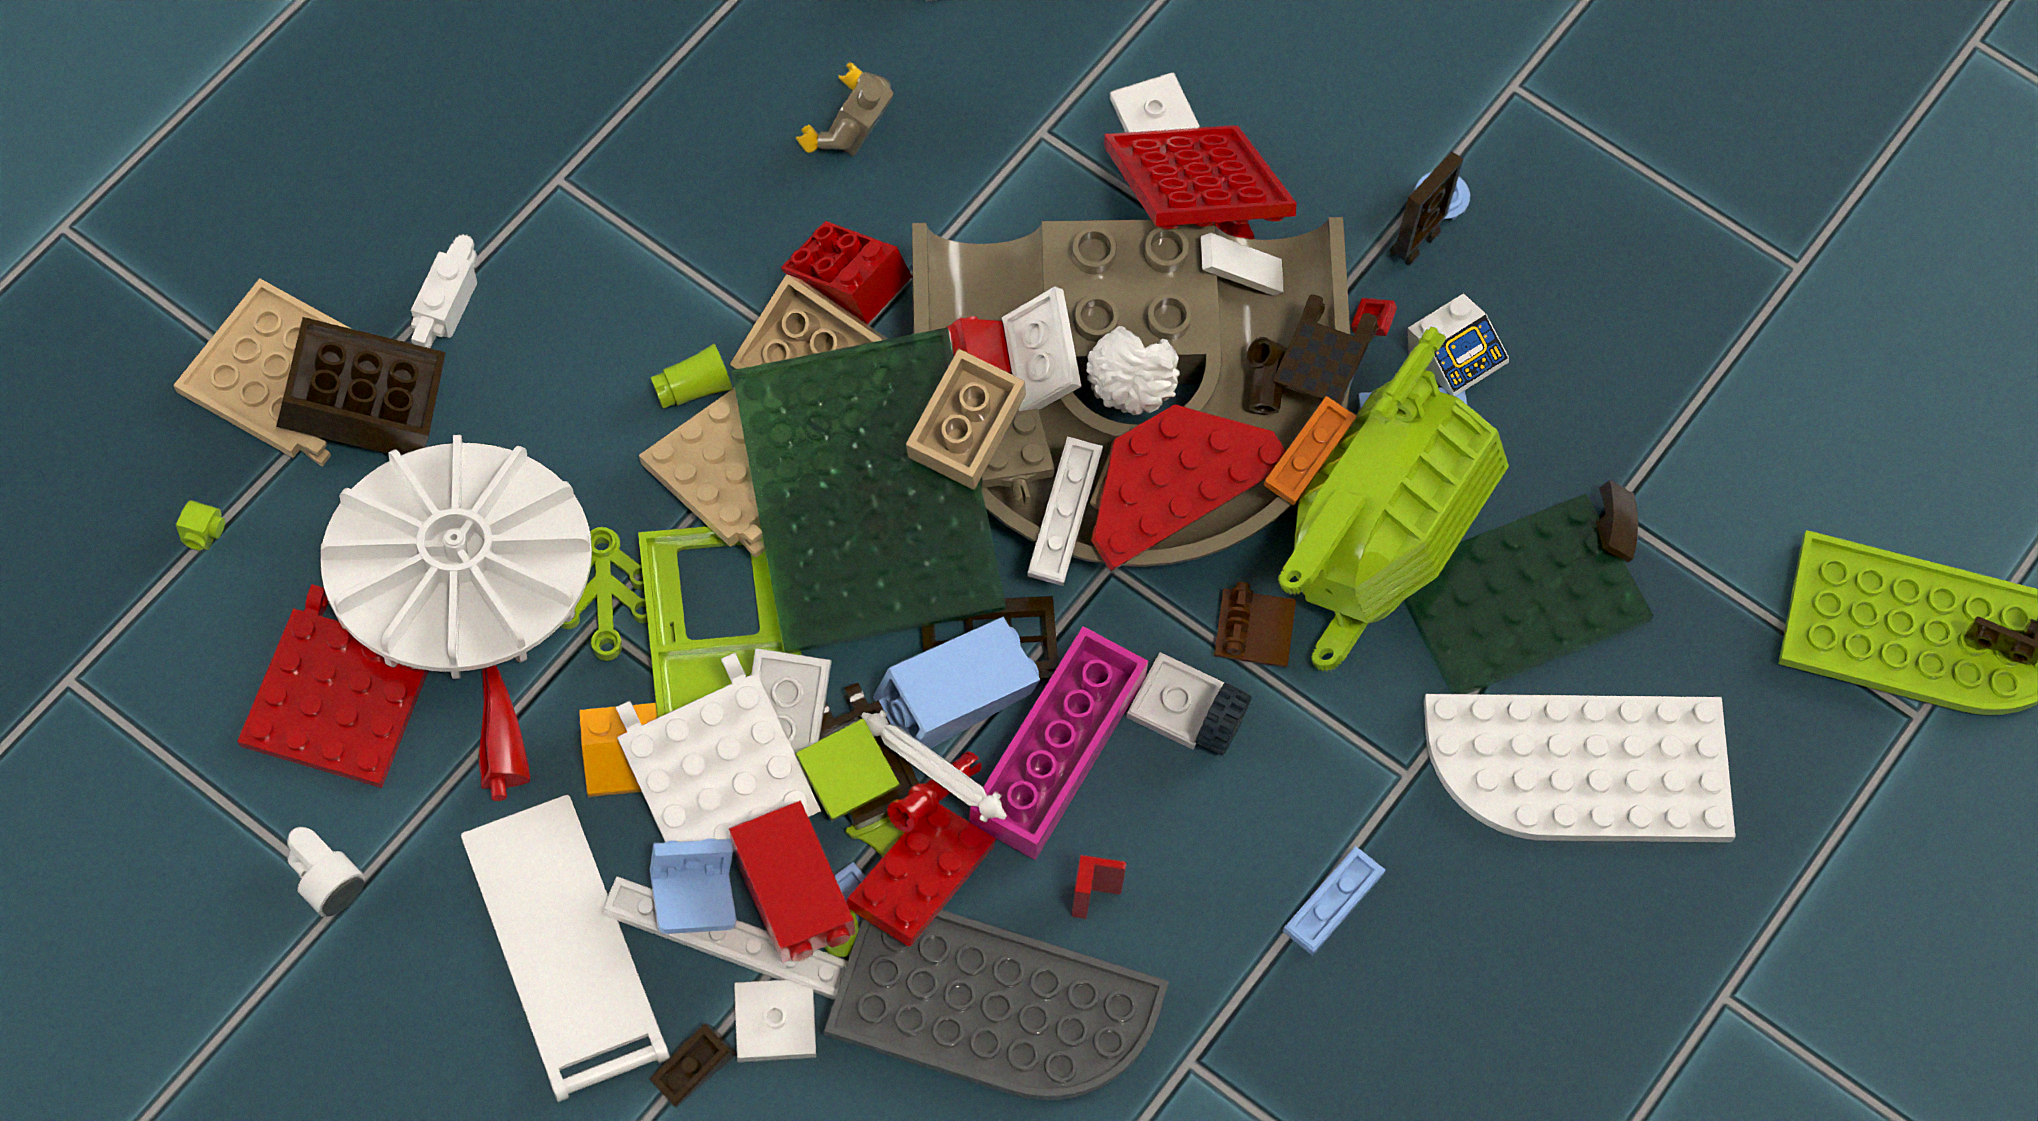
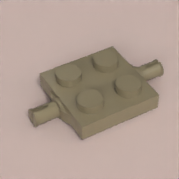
[980,409,1055,506]

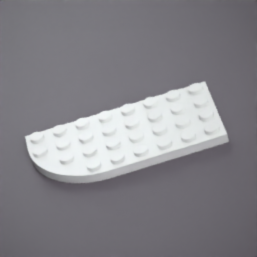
[1424,694,1735,842]

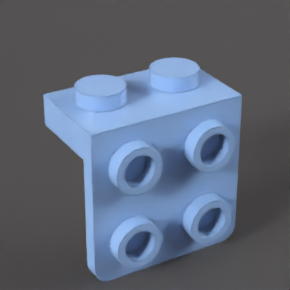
[650,839,736,934]

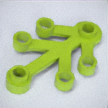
[561,527,648,661]

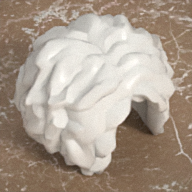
[1086,326,1180,415]

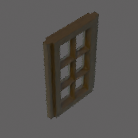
[920,596,1059,681]

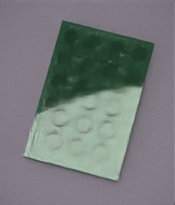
[1404,494,1654,694]

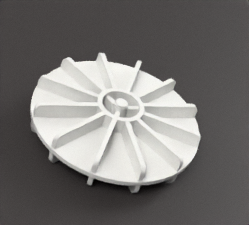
[321,435,592,679]

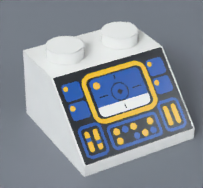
[1408,293,1509,396]

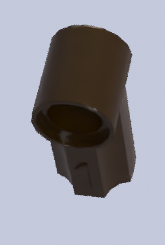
[1247,337,1287,414]

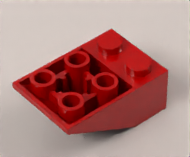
[781,221,912,324]

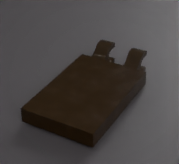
[1390,151,1463,266]
[819,682,920,830]

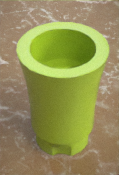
[651,343,733,408]

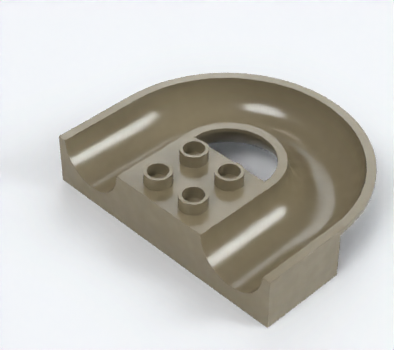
[912,217,1350,567]

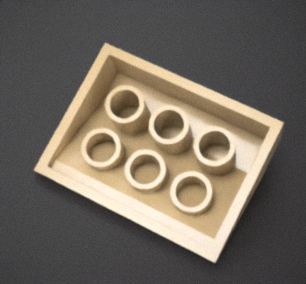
[730,274,912,442]

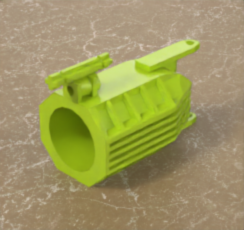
[1278,327,1509,672]

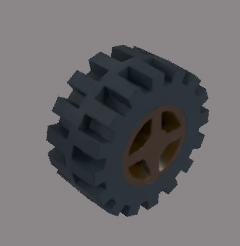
[1196,683,1252,756]

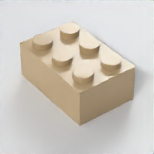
[906,349,1026,490]

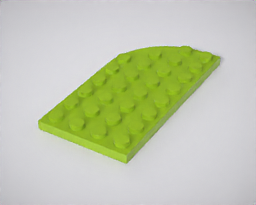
[1778,530,2038,715]

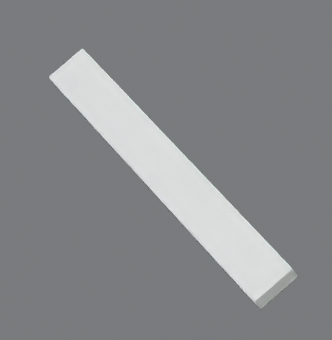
[602,877,848,1000]

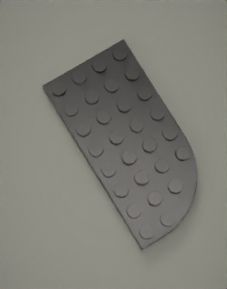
[824,910,1169,1100]

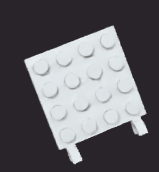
[616,653,821,842]

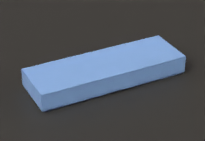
[1283,846,1385,956]

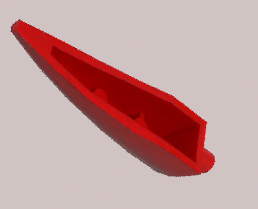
[478,665,530,801]

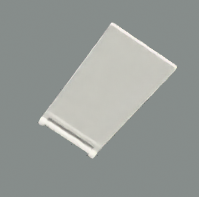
[461,795,670,1102]

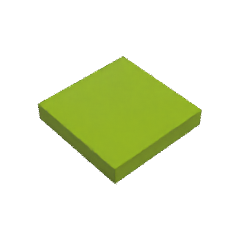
[796,718,900,822]

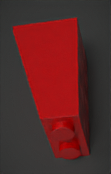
[729,800,855,963]

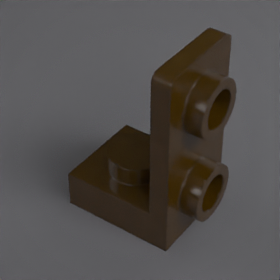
[1965,617,2038,666]

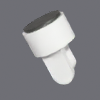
[287,827,365,917]

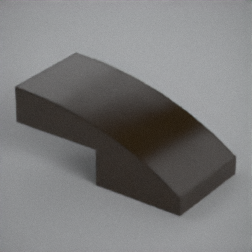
[1596,480,1638,563]

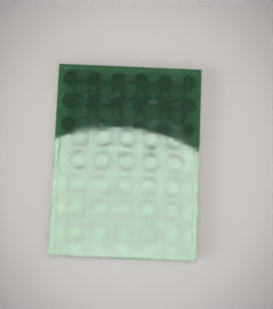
[731,327,1006,654]

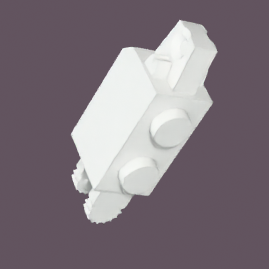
[411,235,477,348]

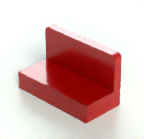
[1072,855,1126,919]

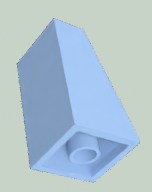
[873,617,1040,749]

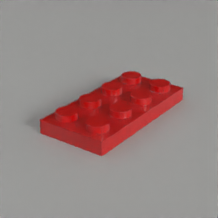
[847,804,996,947]

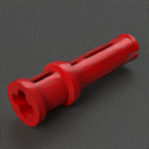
[888,751,982,832]

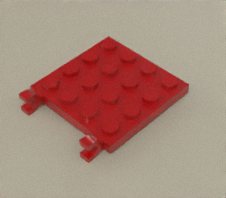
[237,584,429,788]

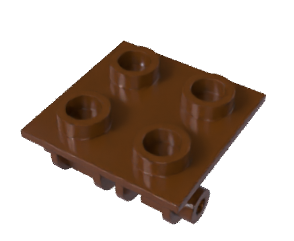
[1214,582,1296,667]

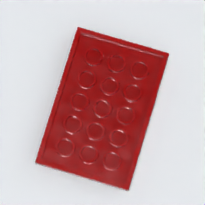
[1104,125,1297,229]

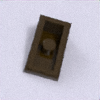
[649,1023,737,1107]

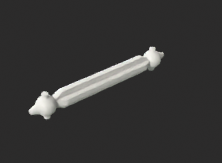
[861,710,1007,822]

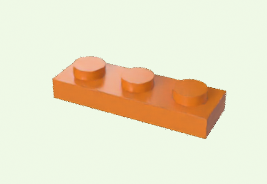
[1263,396,1357,506]

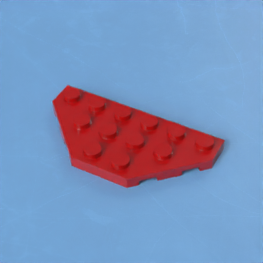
[1091,404,1286,571]

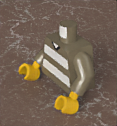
[795,63,894,157]

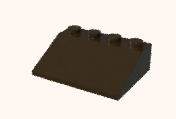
[276,317,446,455]

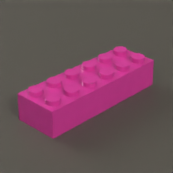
[970,626,1148,860]

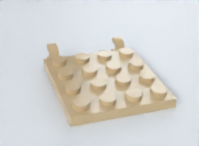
[173,278,351,466]
[639,376,852,558]

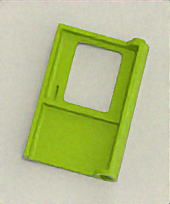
[638,514,802,718]

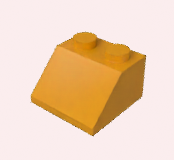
[580,703,658,797]

